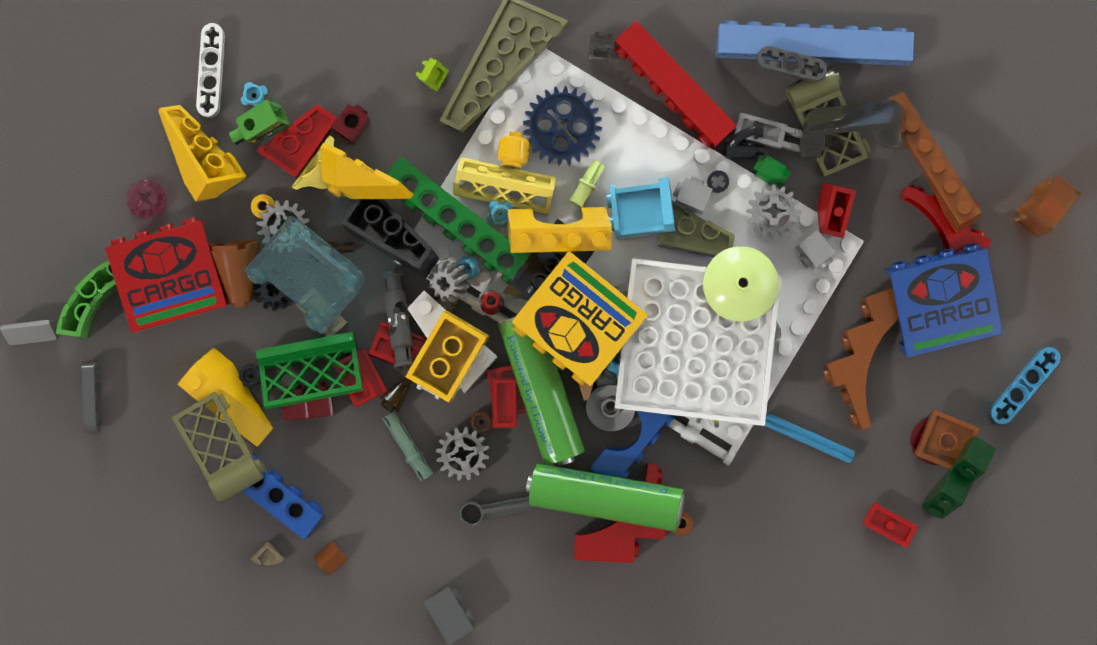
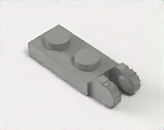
[734,113,805,153]

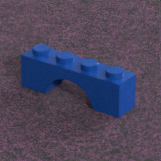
[590,411,676,479]

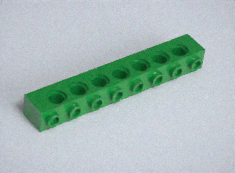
[386,156,529,284]

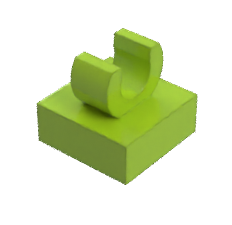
[416,58,449,92]

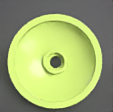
[703,246,779,322]

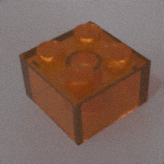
[1014,175,1081,237]

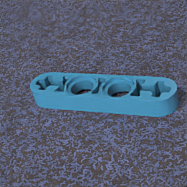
[988,347,1061,425]

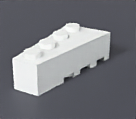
[407,291,498,394]

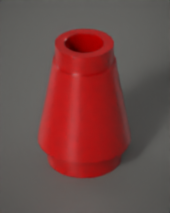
[480,290,504,315]

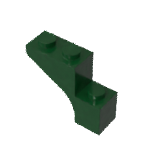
[921,436,996,519]

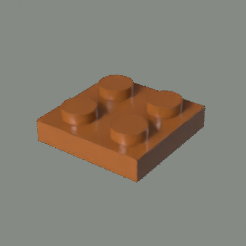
[914,409,980,469]

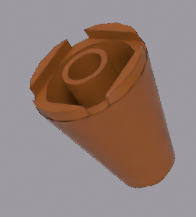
[209,240,259,307]

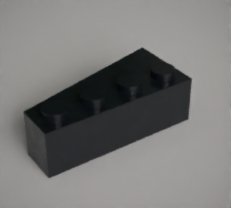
[340,199,440,278]

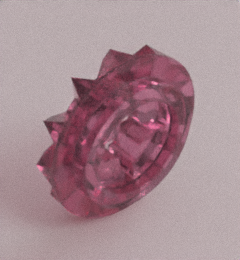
[126,180,166,219]

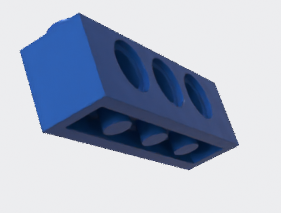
[242,454,325,540]

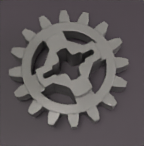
[746,184,801,238]
[256,200,310,253]
[436,427,489,481]

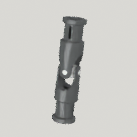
[381,270,414,371]

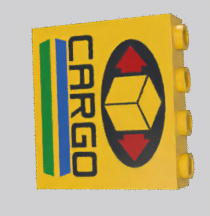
[512,251,648,386]

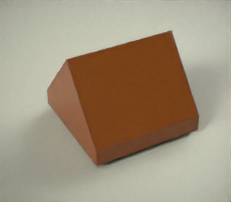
[314,540,348,575]

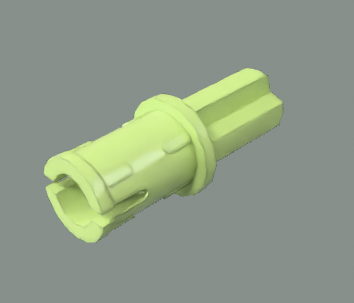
[569,160,605,208]

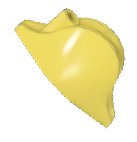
[292,136,334,190]

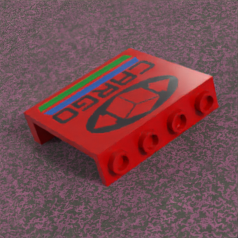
[105,217,230,333]

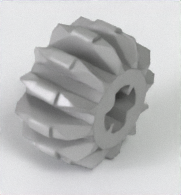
[427,260,471,302]

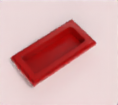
[492,378,517,428]

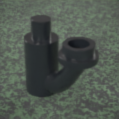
[724,121,765,159]

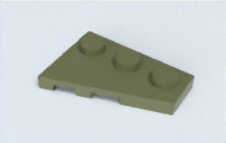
[657,201,735,258]

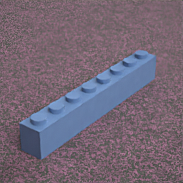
[716,21,914,66]

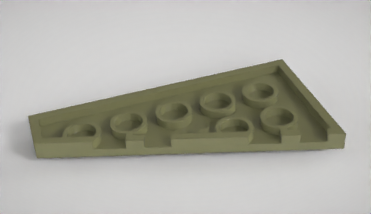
[439,0,571,133]

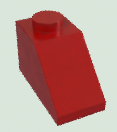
[817,183,856,238]

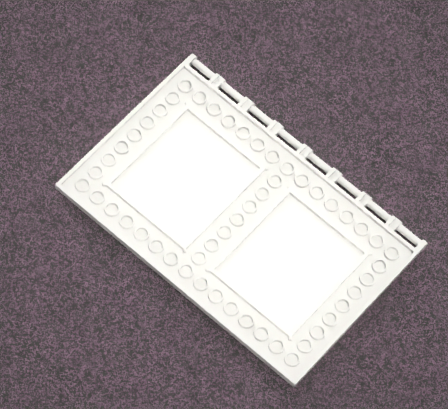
[394,49,864,466]

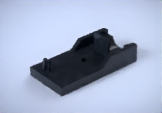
[503,218,594,302]

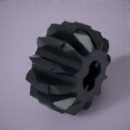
[253,270,296,312]

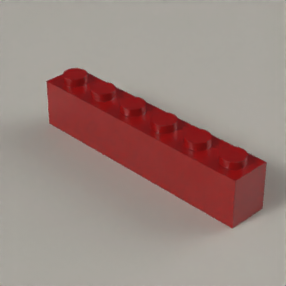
[614,21,737,150]

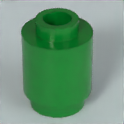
[753,155,791,188]

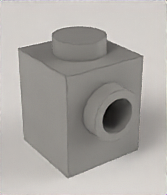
[673,176,713,214]
[795,230,836,270]

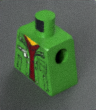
[229,99,291,145]

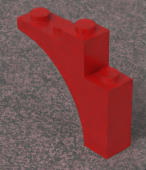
[899,185,992,251]
[574,464,670,563]

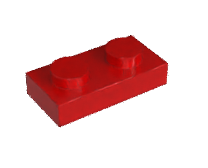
[862,502,918,548]

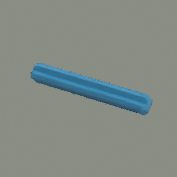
[765,413,855,463]

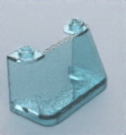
[244,216,365,334]

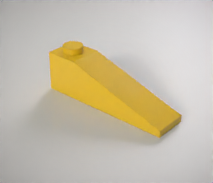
[158,105,246,202]
[321,143,414,199]
[177,347,274,447]

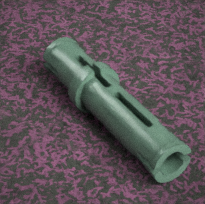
[382,411,434,482]

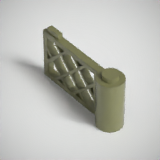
[785,69,871,177]
[171,392,267,503]

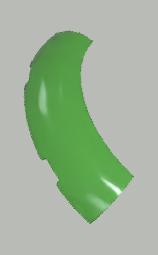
[56,260,118,339]

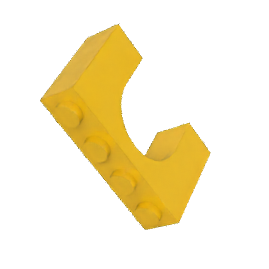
[508,207,612,253]

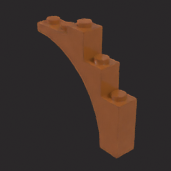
[822,288,899,430]

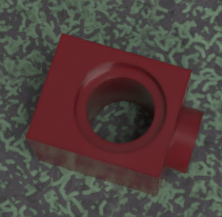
[332,104,371,145]

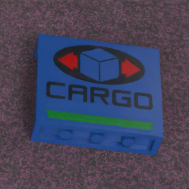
[884,243,1002,358]

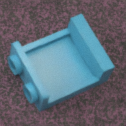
[606,177,676,239]

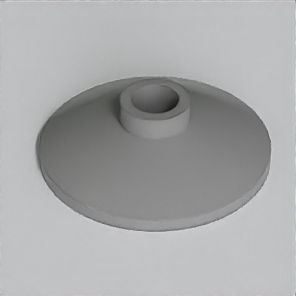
[586,384,635,431]

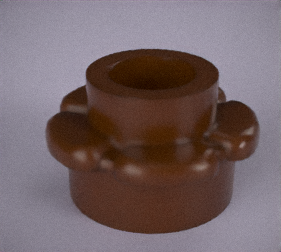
[469,410,493,435]

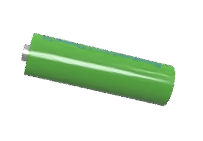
[498,316,585,466]
[526,463,684,532]

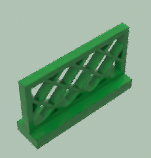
[256,332,363,410]

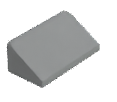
[0,320,58,345]

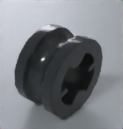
[707,170,729,193]

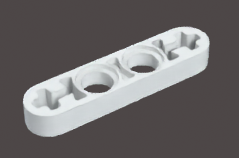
[196,23,225,119]

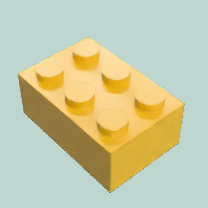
[405,311,490,403]

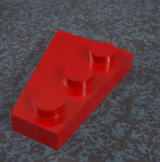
[256,104,338,179]

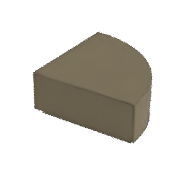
[250,541,286,566]

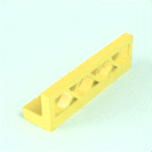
[453,157,556,214]

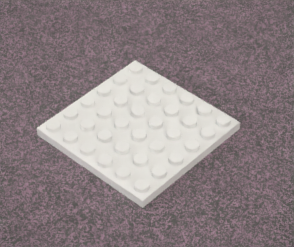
[614,258,782,426]

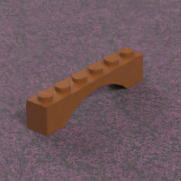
[879,92,982,233]

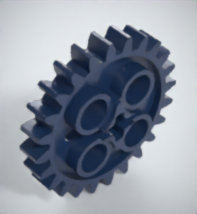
[523,86,602,166]

